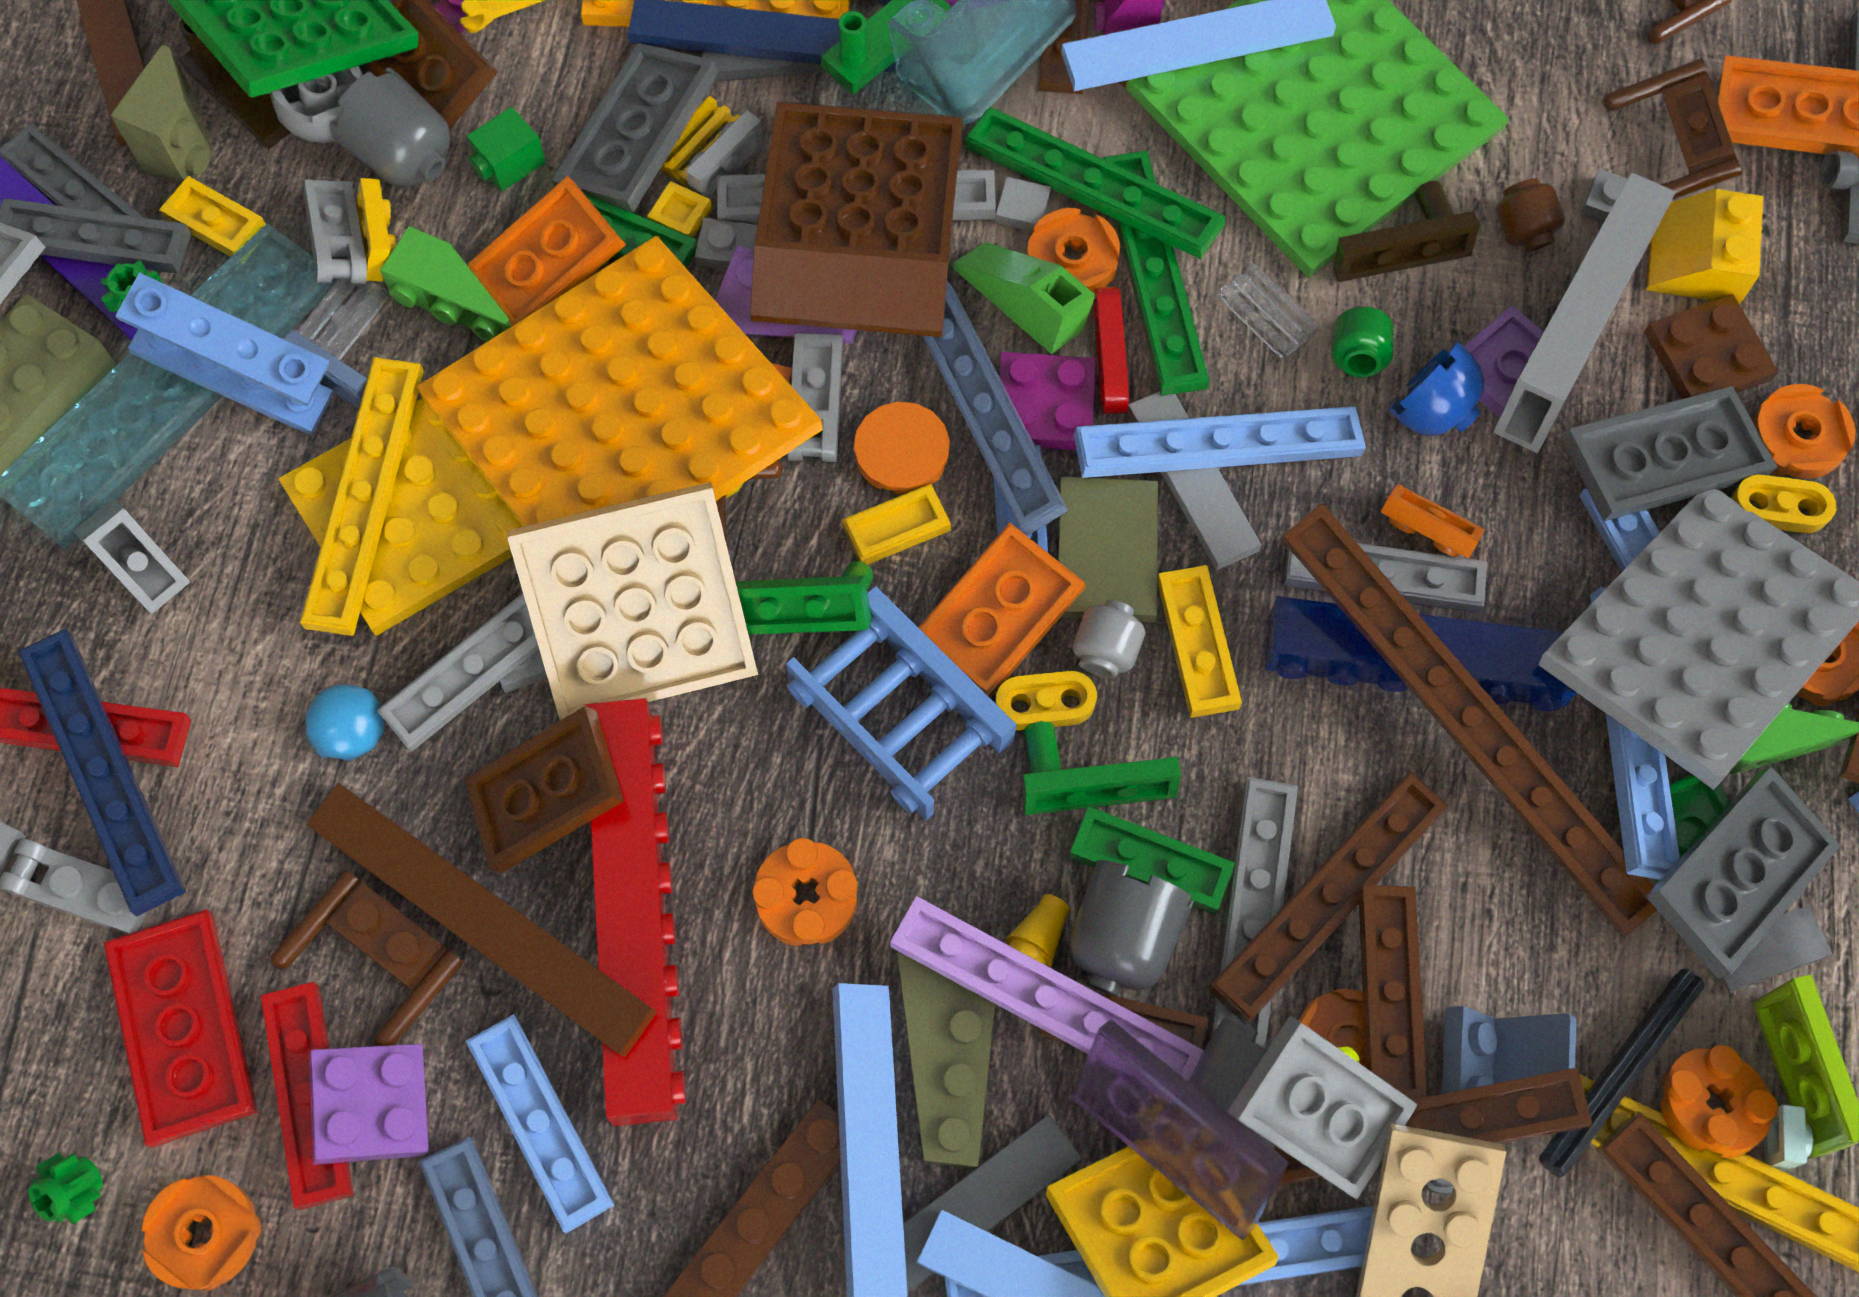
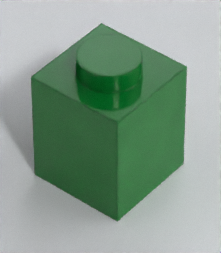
[467,106,546,192]

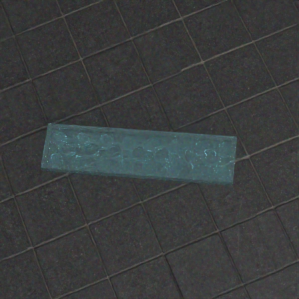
[0,223,339,550]

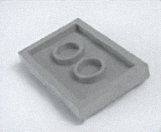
[1227,1016,1417,1199]

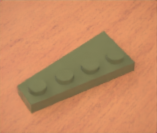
[896,950,995,1169]

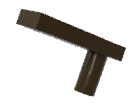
[179,19,291,150]
[1333,181,1480,282]

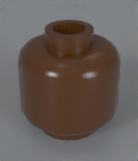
[1496,178,1565,252]

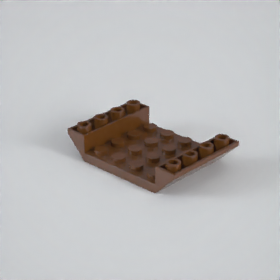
[750,101,964,337]

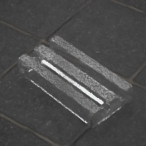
[1218,263,1319,360]
[297,278,389,360]

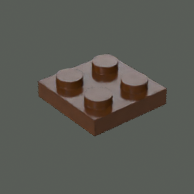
[1644,294,1778,399]

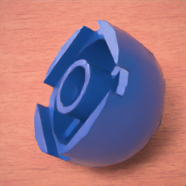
[1387,340,1485,436]

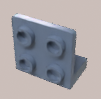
[1441,1006,1576,1094]

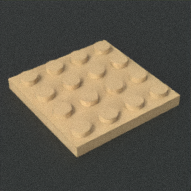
[507,482,758,721]

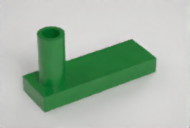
[821,0,951,95]
[735,561,873,635]
[1022,721,1181,815]

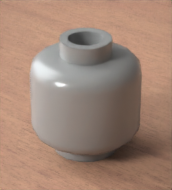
[1072,600,1145,679]

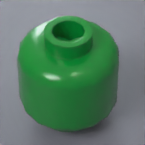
[1331,306,1394,378]

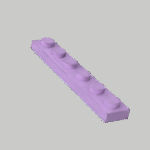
[890,896,1204,1103]

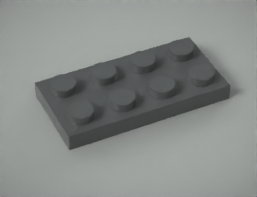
[551,43,719,213]
[1561,386,1777,521]
[1646,766,1841,979]

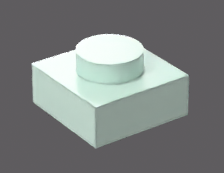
[1763,1105,1813,1171]

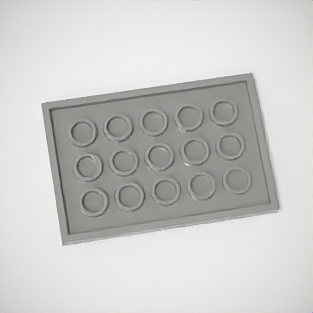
[1538,489,1859,789]

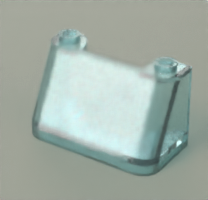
[888,0,1076,124]

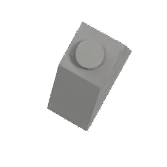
[73,499,190,614]

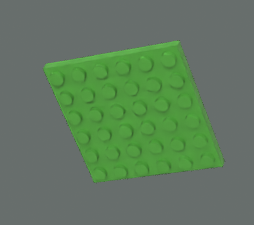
[1125,0,1509,278]

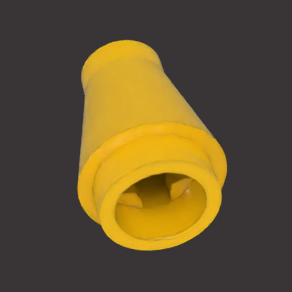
[1005,894,1071,967]

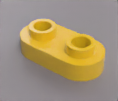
[1731,475,1836,533]
[995,671,1097,730]

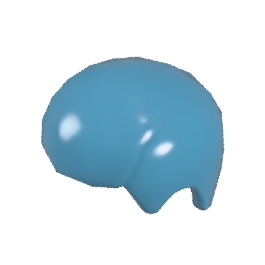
[305,684,385,761]

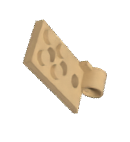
[1356,1123,1507,1297]

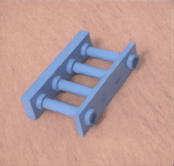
[115,272,333,436]
[786,586,1016,821]

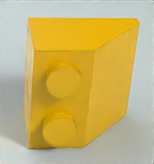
[1646,189,1763,305]

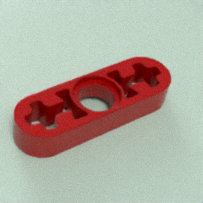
[1093,287,1129,415]

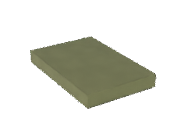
[1058,477,1158,622]

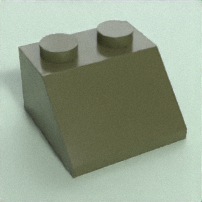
[110,45,213,186]

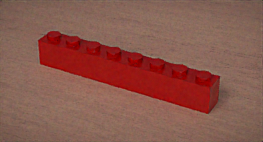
[585,698,686,1127]

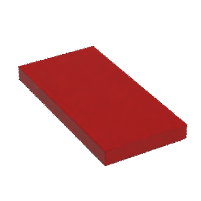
[103,909,258,1148]

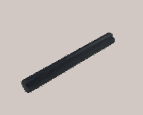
[1539,968,1705,1177]

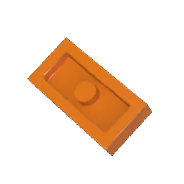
[1381,484,1485,559]

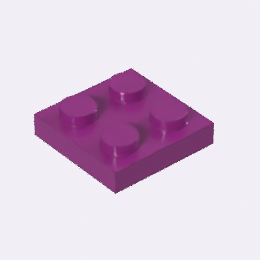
[999,352,1096,450]

